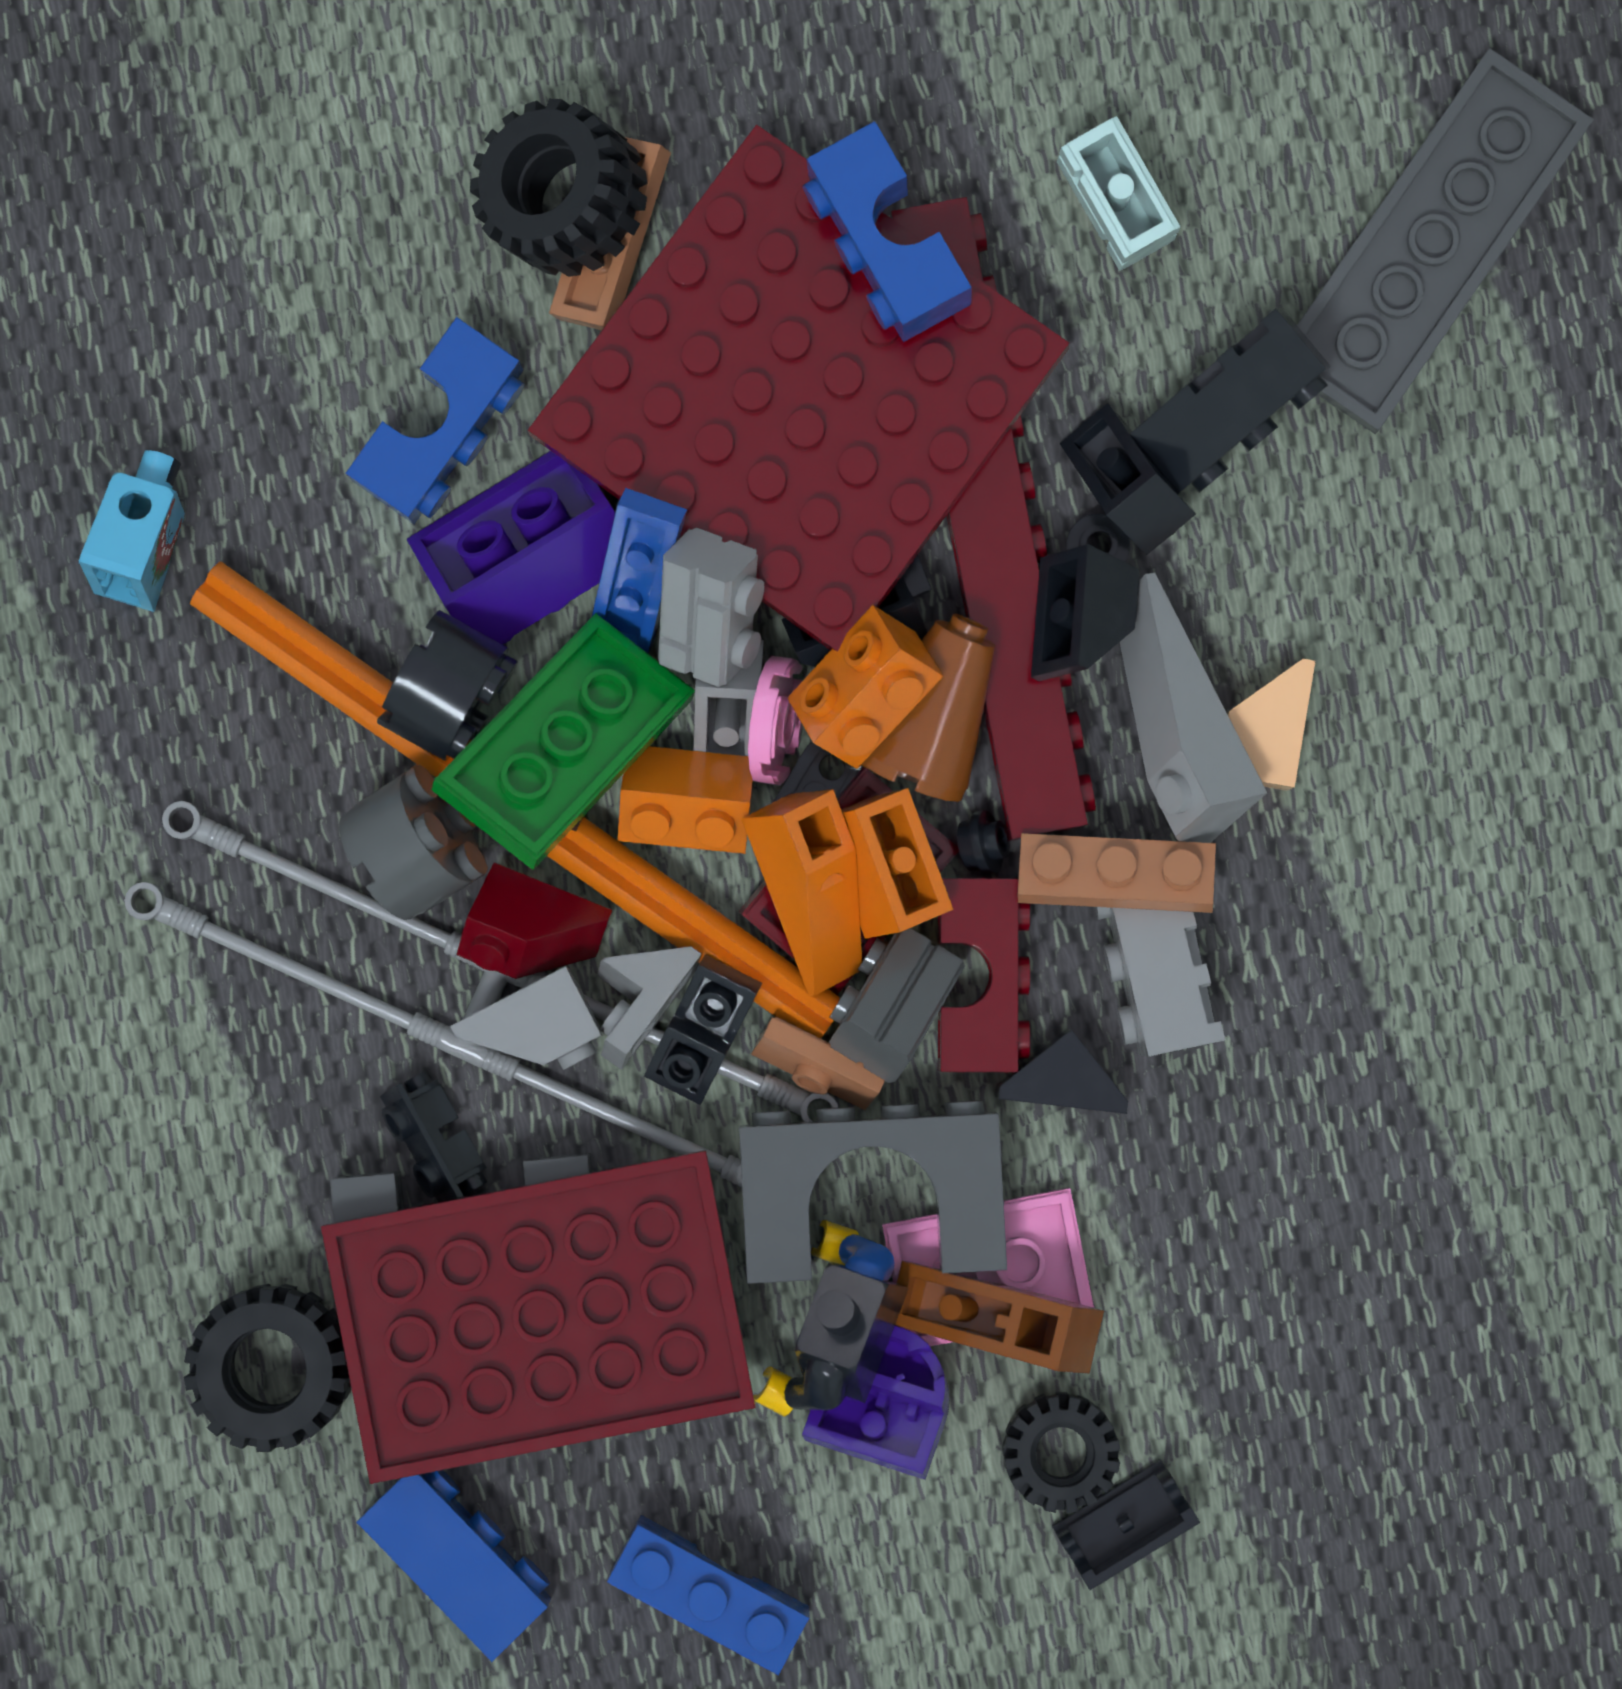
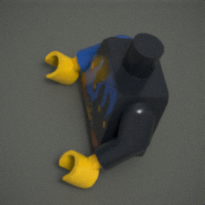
[754,1220,909,1417]

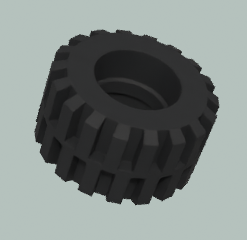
[470,98,648,277]
[184,1284,351,1452]

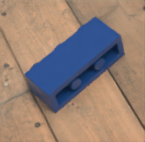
[356,1470,551,1662]

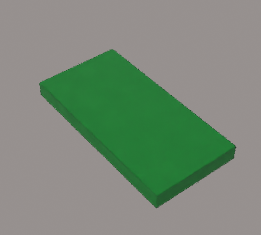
[431,613,695,870]

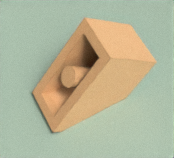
[1227,659,1315,790]

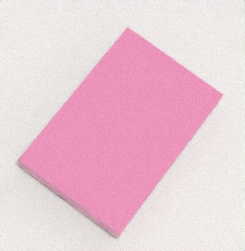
[882,1187,1094,1347]

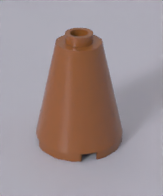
[861,614,995,802]

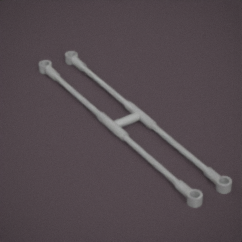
[124,801,838,1187]

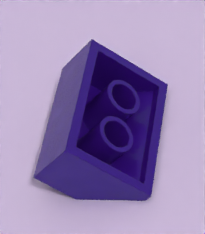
[406,451,615,645]

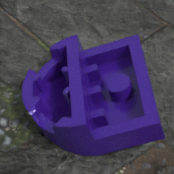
[802,1326,950,1480]

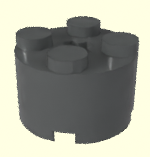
[339,765,488,920]

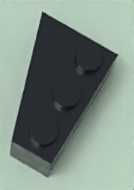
[1130,308,1331,493]

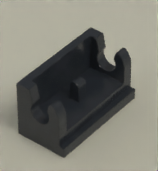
[1052,1459,1200,1590]

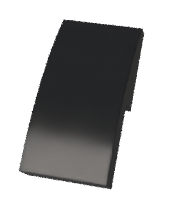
[644,954,762,1105]

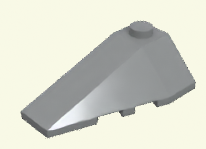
[1120,572,1267,843]

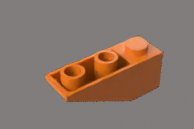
[741,789,862,996]

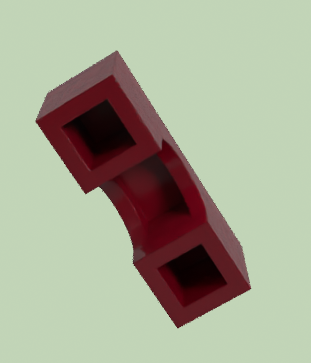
[937,878,1030,1072]

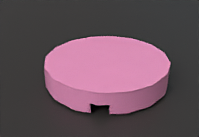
[748,656,803,786]

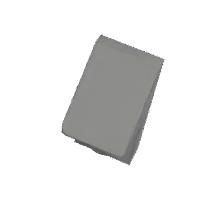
[597,947,701,1070]

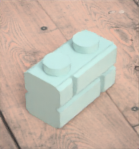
[1057,116,1180,271]

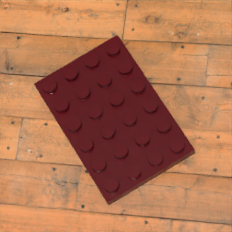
[321,1150,756,1484]

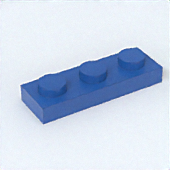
[592,488,687,654]

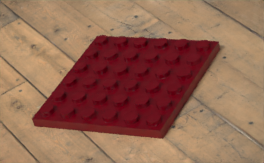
[528,124,1070,651]

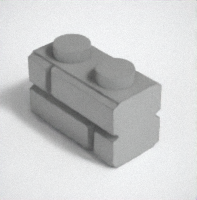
[658,528,764,687]

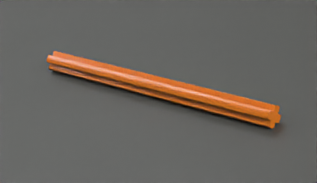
[190,561,840,1039]

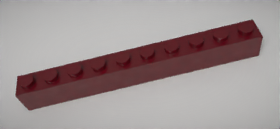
[891,197,1096,841]

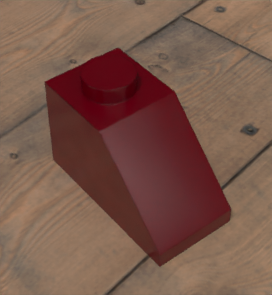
[456,862,613,979]

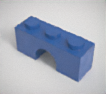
[802,121,972,342]
[346,317,525,524]
[607,1515,809,1676]

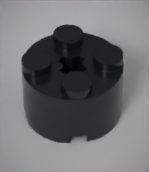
[377,610,518,761]

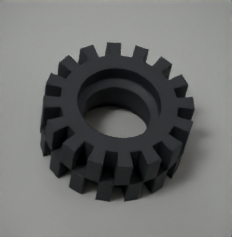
[1002,1392,1121,1513]

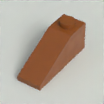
[895,1261,1104,1374]

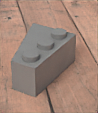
[1094,907,1225,1057]

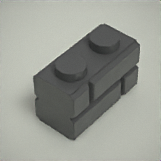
[829,928,965,1083]

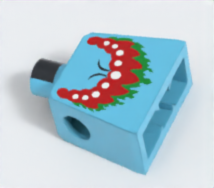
[78,450,185,612]

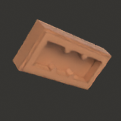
[751,1017,884,1110]

